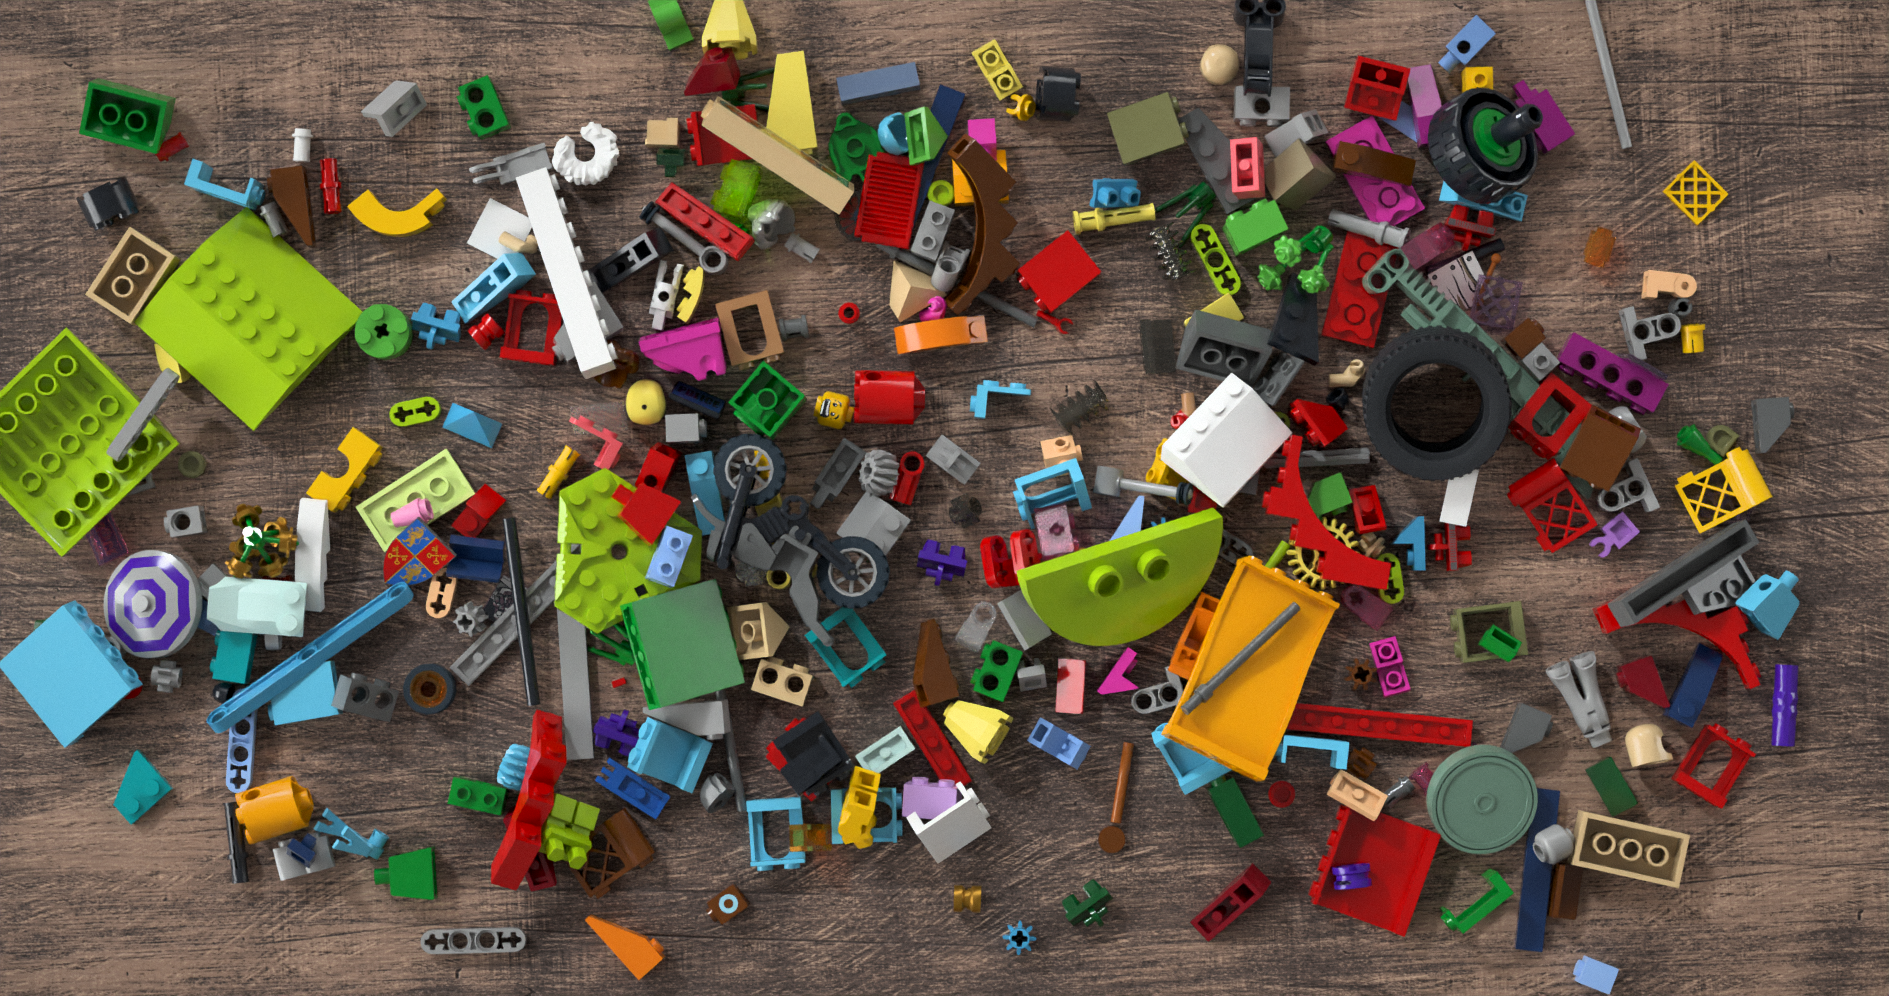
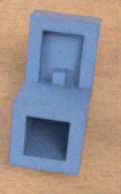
[1027,717,1091,770]

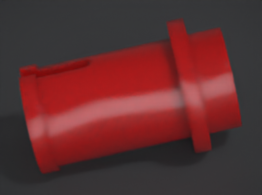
[155,132,189,162]
[838,302,860,324]

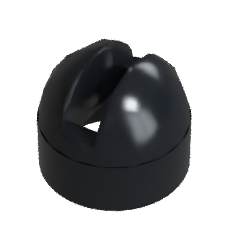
[1326,388,1350,411]
[212,682,235,704]

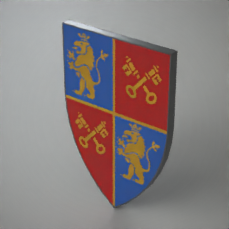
[383,517,457,586]

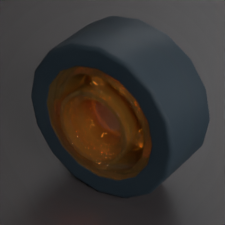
[403,663,457,715]

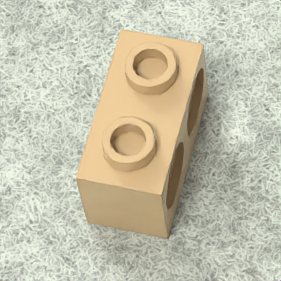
[751,656,813,707]

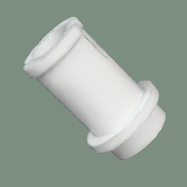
[292,129,313,162]

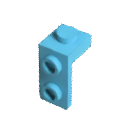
[970,380,1031,419]

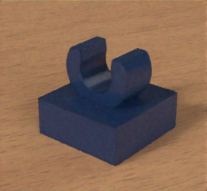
[286,833,317,868]

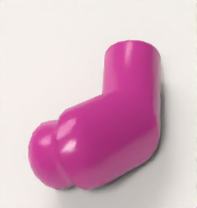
[919,296,947,322]

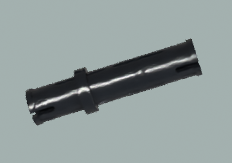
[223,802,250,884]

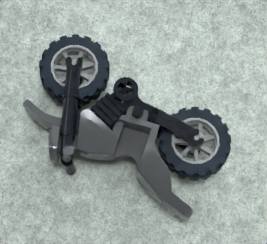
[691,434,890,646]

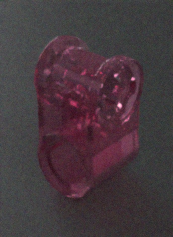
[1340,586,1394,631]

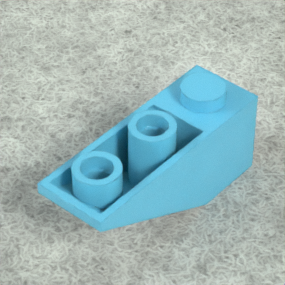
[1439,181,1528,221]

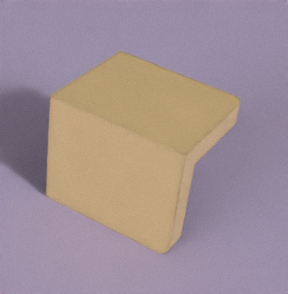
[645,118,680,148]

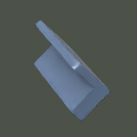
[836,62,920,105]

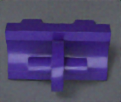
[916,539,967,586]
[593,709,639,757]

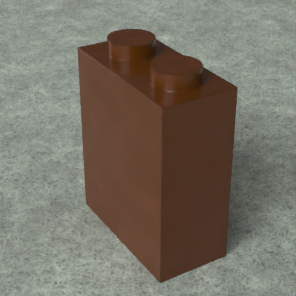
[1560,405,1641,492]

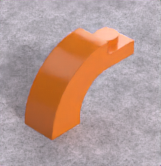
[894,315,988,354]
[1168,592,1220,680]

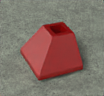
[1288,399,1348,449]

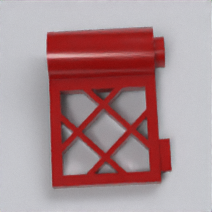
[1506,458,1598,553]

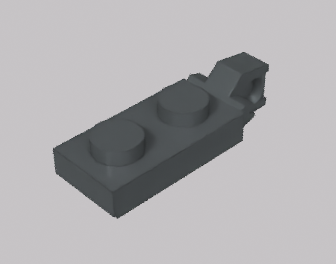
[810,438,867,510]

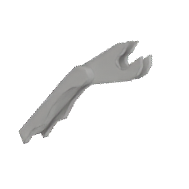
[469,142,552,185]

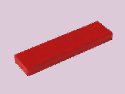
[655,182,755,262]
[893,690,972,786]

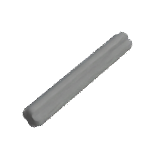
[1264,448,1370,469]

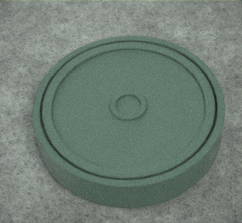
[1426,745,1538,854]

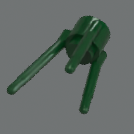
[722,67,775,111]
[1155,182,1216,248]

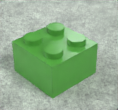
[1222,198,1289,257]

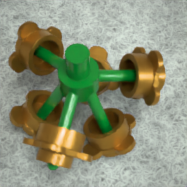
[225,504,299,579]

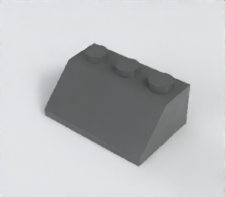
[1176,309,1272,388]

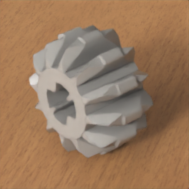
[859,449,900,496]

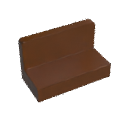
[1548,862,1583,920]

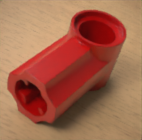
[889,451,924,505]

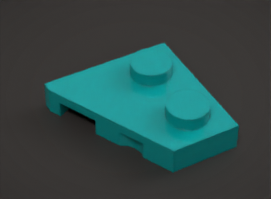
[113,750,173,825]

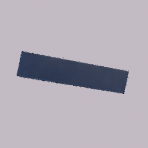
[912,84,965,232]
[1514,788,1560,952]

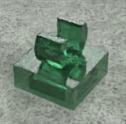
[656,148,686,178]

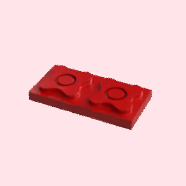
[1321,231,1398,348]

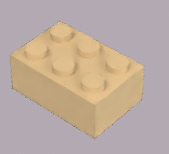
[85,227,181,326]

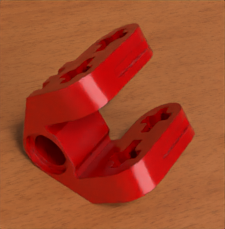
[980,529,1043,589]

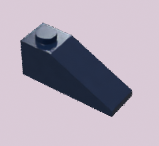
[1662,643,1723,728]

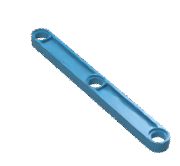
[207,582,414,733]

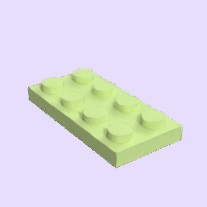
[356,449,475,552]

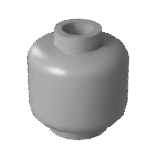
[1533,824,1575,864]

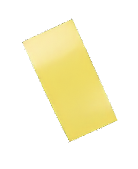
[971,39,1023,100]
[677,266,705,324]

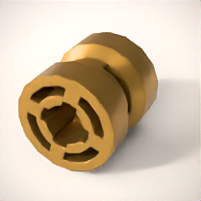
[953,885,981,913]

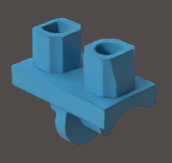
[1089,178,1141,208]
[411,303,461,350]

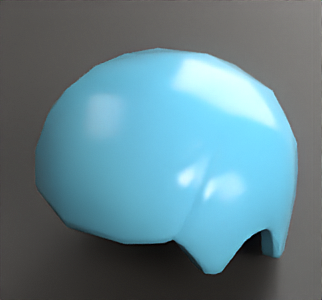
[878,112,908,155]

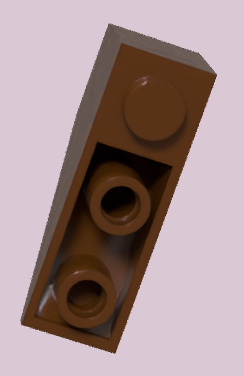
[913,618,959,708]

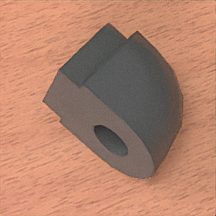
[700,773,736,813]

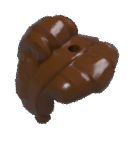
[592,340,640,389]

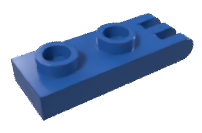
[595,757,671,819]

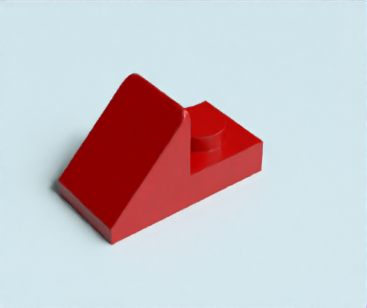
[451,484,507,538]
[1349,485,1386,534]

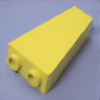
[766,51,818,155]

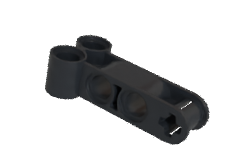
[1233,0,1286,97]

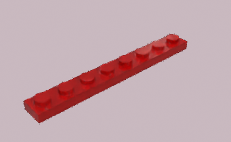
[1286,703,1473,747]

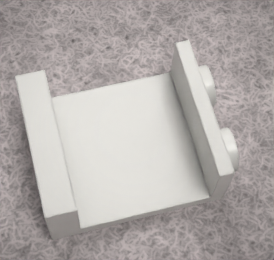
[906,781,992,863]

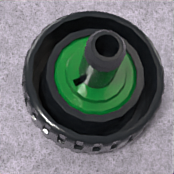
[1428,87,1543,204]

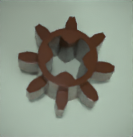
[1344,658,1377,690]
[1346,747,1377,780]

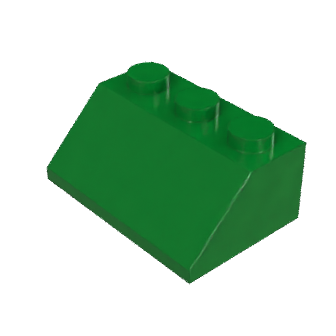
[79,78,176,154]

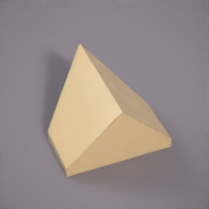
[889,260,946,322]

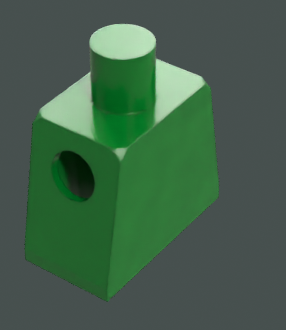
[374,846,438,900]

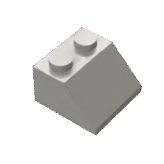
[837,491,911,555]
[997,590,1052,650]

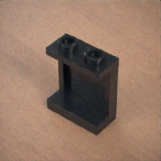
[773,711,854,797]

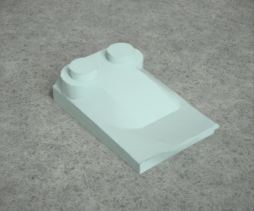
[207,577,307,637]

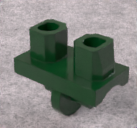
[1062,879,1113,928]

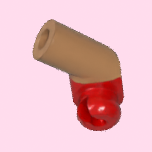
[1170,393,1196,429]

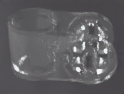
[954,601,997,654]

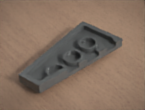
[1179,108,1269,215]

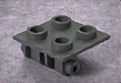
[1254,352,1305,407]

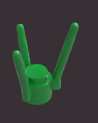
[587,623,635,666]

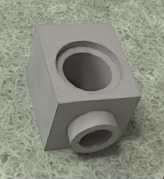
[1517,342,1560,382]
[164,505,208,538]

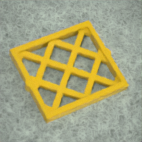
[1662,160,1728,226]

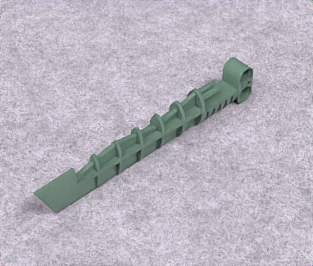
[1362,249,1593,499]

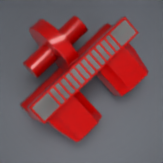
[1443,204,1496,251]
[1427,523,1472,571]

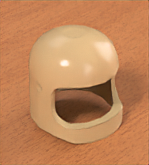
[1200,44,1239,85]
[1625,724,1673,767]

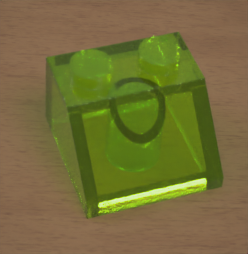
[710,159,763,223]

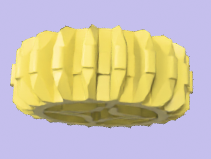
[1286,517,1360,590]

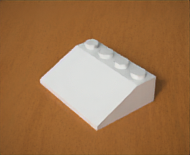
[1161,373,1292,508]

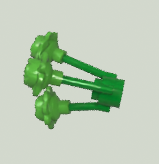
[1257,225,1334,294]

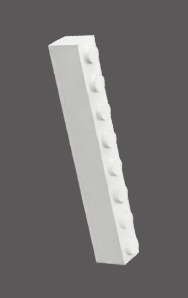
[516,167,618,379]

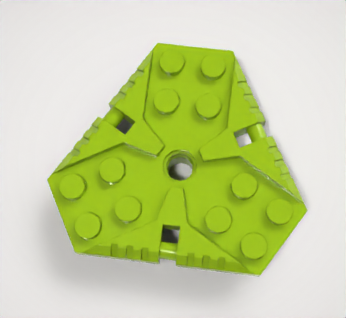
[554,468,702,634]

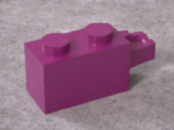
[1512,80,1575,154]

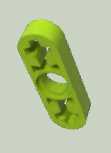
[1190,224,1241,296]

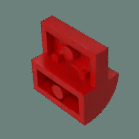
[1343,55,1411,121]

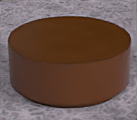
[1098,826,1125,853]

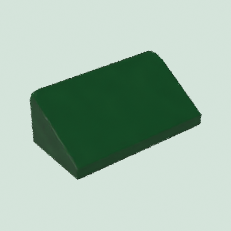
[1585,756,1638,817]

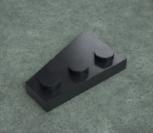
[1267,272,1319,366]

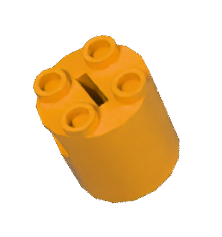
[235,776,314,845]

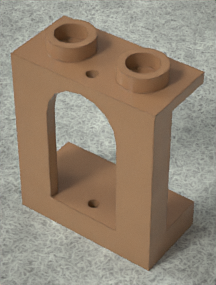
[715,290,785,371]

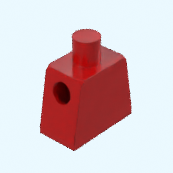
[635,441,682,493]
[611,483,681,546]

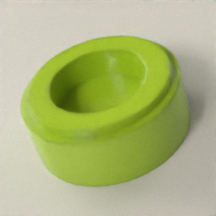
[928,180,954,207]

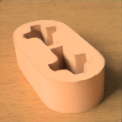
[426,568,458,618]

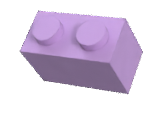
[902,777,962,819]

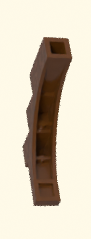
[944,133,1020,315]

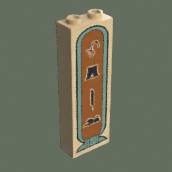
[701,96,854,214]

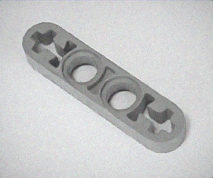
[106,368,180,462]
[420,927,527,954]

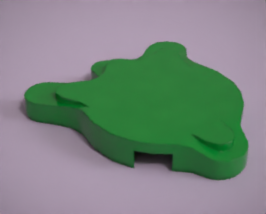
[828,112,885,182]

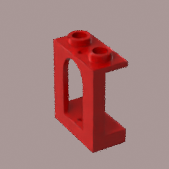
[500,290,563,366]
[1508,372,1591,460]
[1671,723,1756,809]

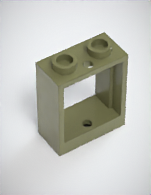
[1450,601,1528,663]

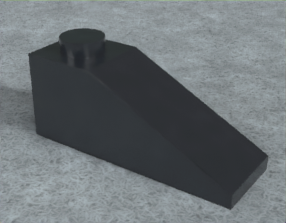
[588,228,674,293]

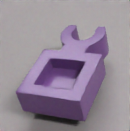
[1589,511,1640,558]

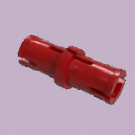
[320,158,342,214]

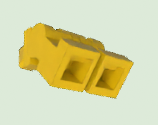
[838,766,881,849]

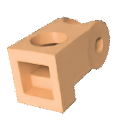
[1641,270,1697,300]

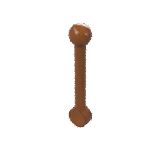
[1472,253,1502,306]

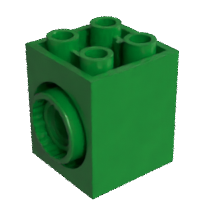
[728,361,808,440]

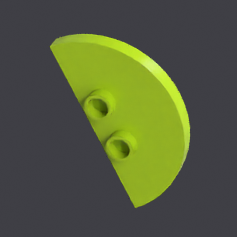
[1017,508,1223,646]

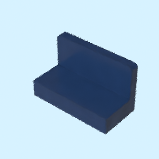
[446,535,505,583]

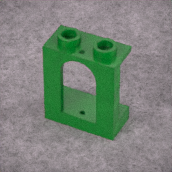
[1439,868,1514,934]

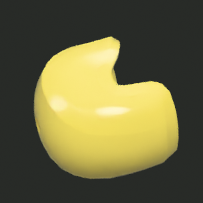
[626,379,666,425]

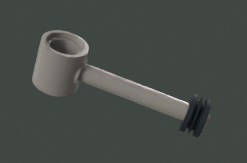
[639,201,729,275]
[1093,466,1193,505]

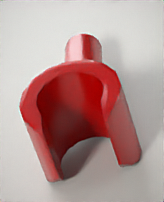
[1036,310,1073,334]

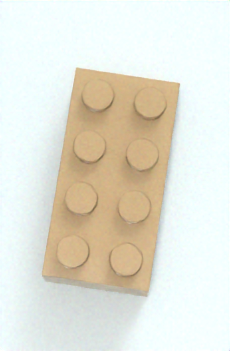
[1567,810,1690,888]

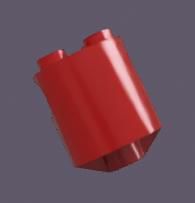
[854,370,925,425]

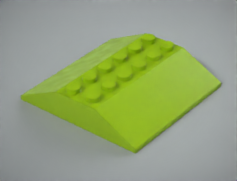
[134,207,362,431]
[0,328,180,557]

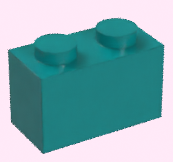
[210,630,258,684]

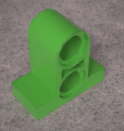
[648,0,694,51]

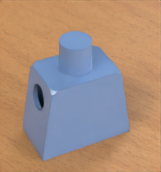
[1438,15,1496,74]

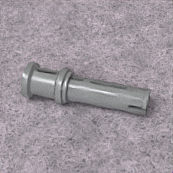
[1328,208,1411,251]

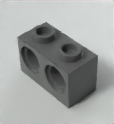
[331,672,399,722]

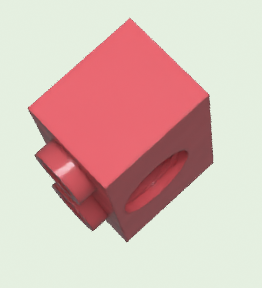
[1230,137,1265,199]

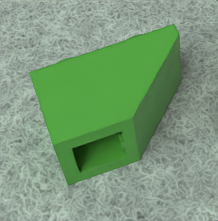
[1307,472,1353,521]

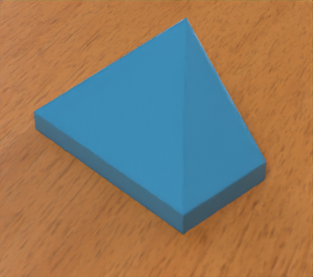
[442,403,502,448]

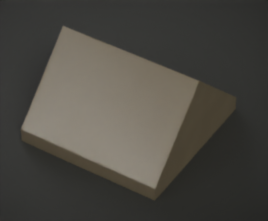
[1264,138,1336,211]

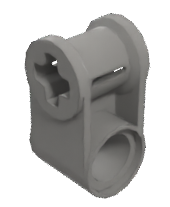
[931,240,970,292]

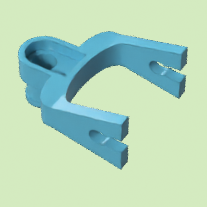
[313,808,389,860]

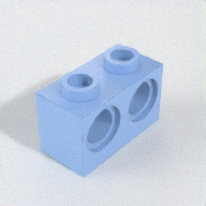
[645,526,693,588]

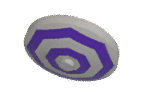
[103,550,202,658]

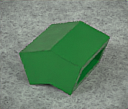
[1478,625,1522,663]

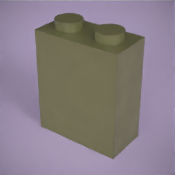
[1107,92,1190,166]

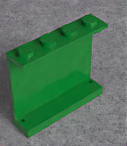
[620,579,745,710]

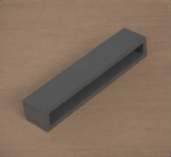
[1607,519,1760,627]

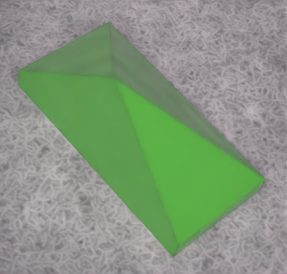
[904,106,948,166]

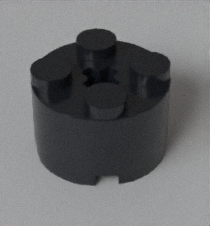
[1035,66,1081,122]
[76,176,140,231]

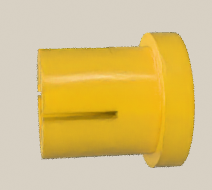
[1679,324,1705,353]

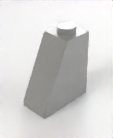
[552,282,623,365]

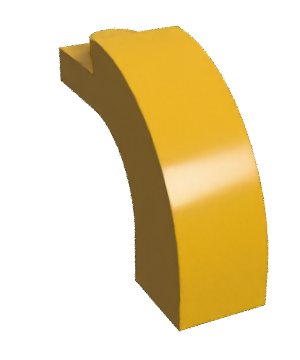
[347,189,447,237]

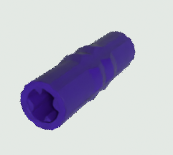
[1771,664,1799,747]

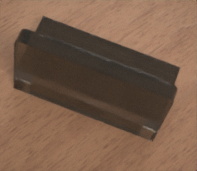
[1139,319,1176,376]

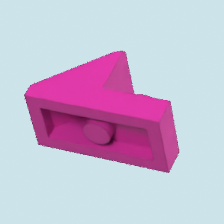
[1097,647,1139,695]

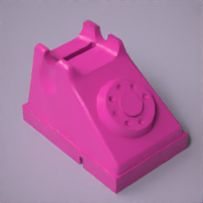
[639,317,727,381]

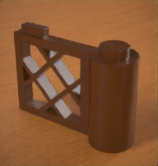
[564,808,656,899]

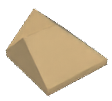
[727,602,790,660]

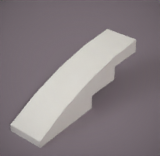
[295,498,330,612]

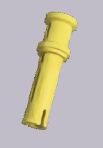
[1073,203,1155,235]

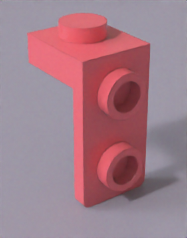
[569,415,623,470]

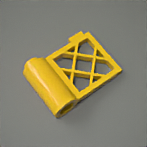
[1674,447,1773,534]

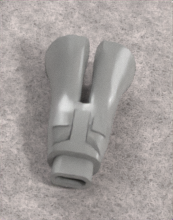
[1545,651,1612,748]

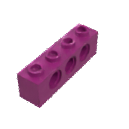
[1557,332,1669,415]

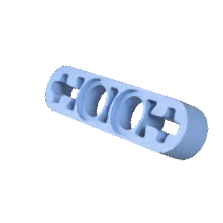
[226,688,258,793]

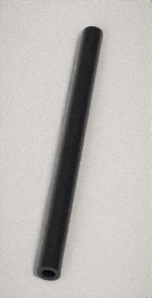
[502,517,540,706]

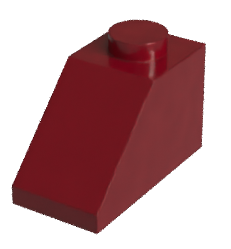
[684,47,741,96]
[1615,655,1670,708]

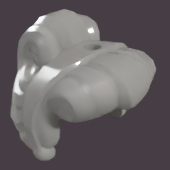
[748,198,795,249]

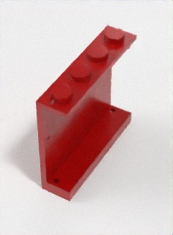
[1308,804,1441,937]

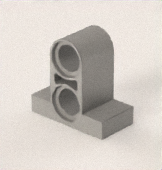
[1264,109,1329,158]
[1618,306,1681,363]
[1595,458,1660,512]
[1131,666,1183,714]

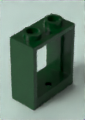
[1206,775,1264,848]

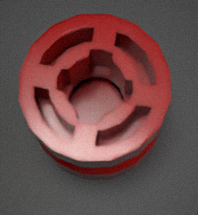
[467,313,505,350]

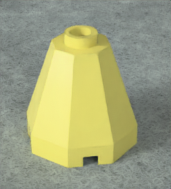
[702,0,758,60]
[943,700,1013,764]

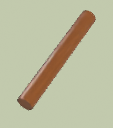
[1110,742,1134,824]

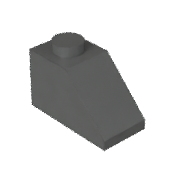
[1751,397,1794,454]
[1500,703,1553,753]

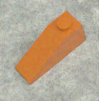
[585,914,665,980]

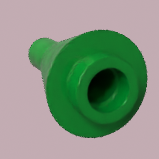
[1676,424,1722,465]

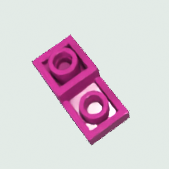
[1369,636,1411,698]

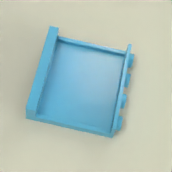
[0,600,143,748]

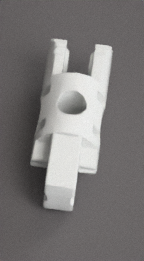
[649,260,684,331]

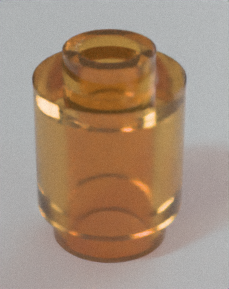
[1583,227,1617,268]

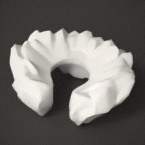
[552,122,619,186]

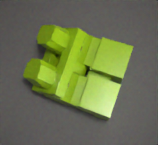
[539,793,600,870]

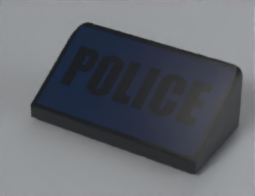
[668,381,726,420]

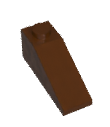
[1331,141,1416,187]
[267,165,317,248]

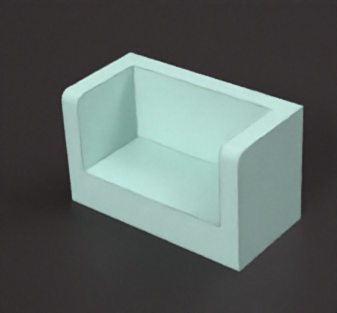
[855,725,915,773]

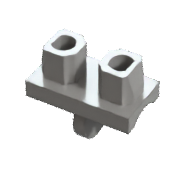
[926,435,981,485]

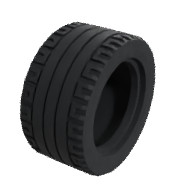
[1362,325,1512,481]

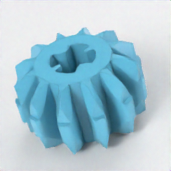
[497,744,530,791]

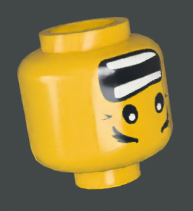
[813,391,854,429]

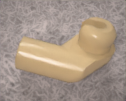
[499,231,538,254]
[1329,359,1365,387]

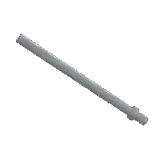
[1585,0,1632,149]

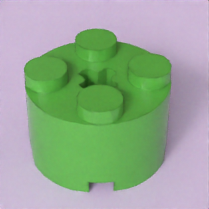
[355,304,413,360]

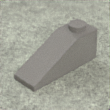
[643,699,731,740]

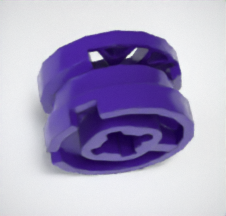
[1332,863,1372,890]

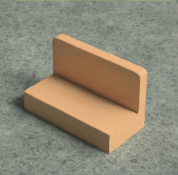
[1327,769,1388,821]

